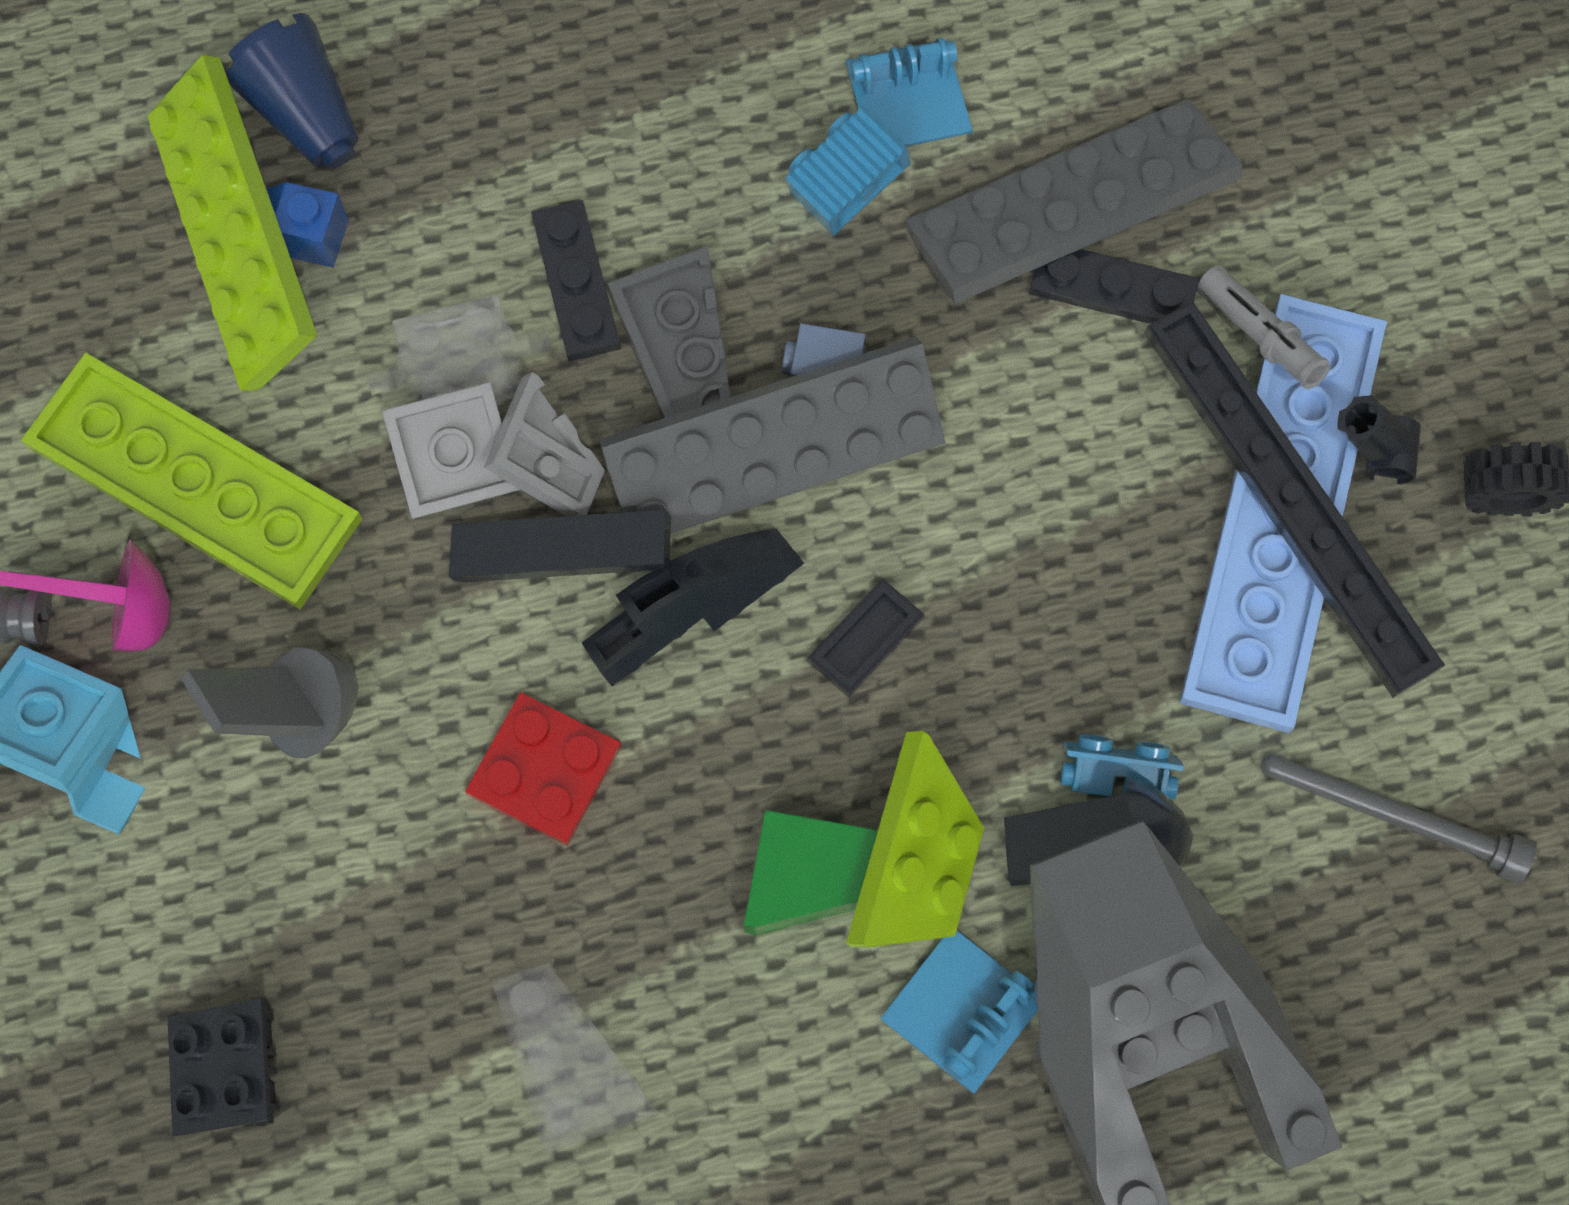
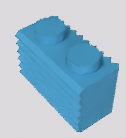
[786,106,911,236]

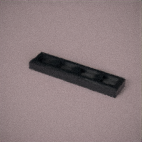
[449,509,671,582]

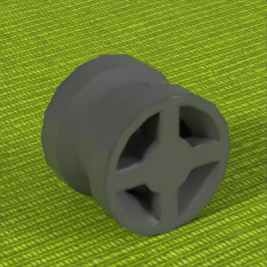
[0,587,52,645]

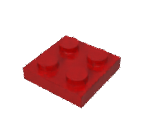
[465,692,622,846]

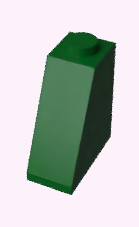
[744,810,878,935]

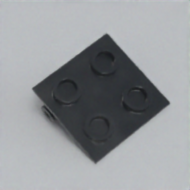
[167,998,280,1137]

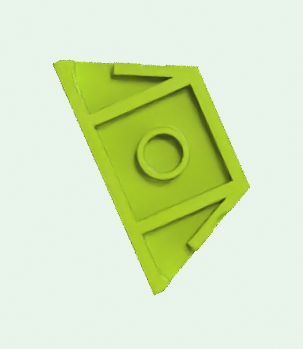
[846,731,984,948]

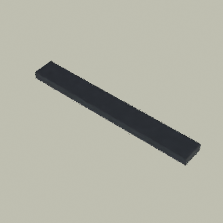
[1144,301,1445,698]

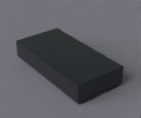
[807,578,925,698]

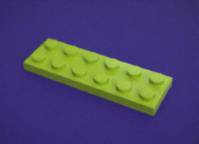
[147,54,318,391]
[21,352,363,610]

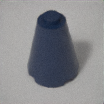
[223,13,359,169]

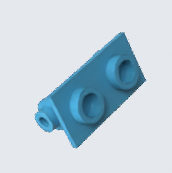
[1060,734,1184,800]

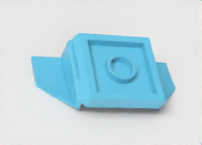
[0,645,146,835]

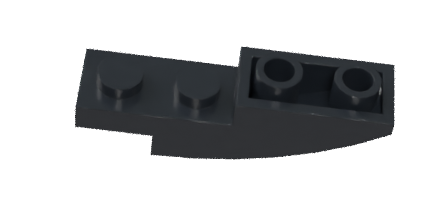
[582,529,804,686]

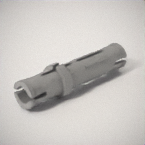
[1198,265,1330,389]

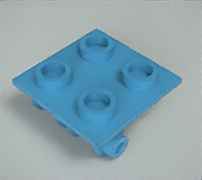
[846,37,973,147]
[880,931,1038,1094]

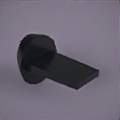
[1004,776,1193,886]

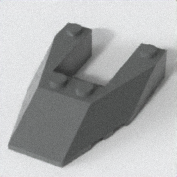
[1030,820,1342,1205]

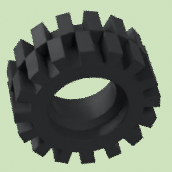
[1463,442,1569,517]

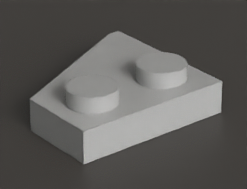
[483,372,605,516]

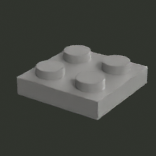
[382,382,520,519]

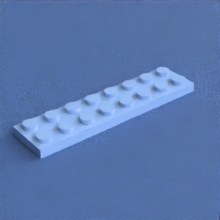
[1179,294,1387,733]

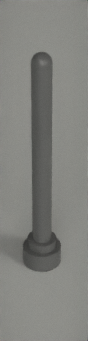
[1261,755,1537,885]

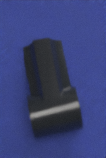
[1337,395,1421,485]

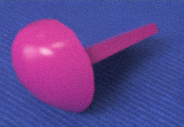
[0,540,171,652]

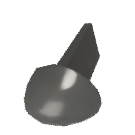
[181,647,359,758]

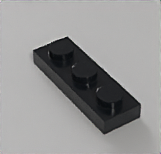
[531,200,621,362]
[1029,249,1200,324]

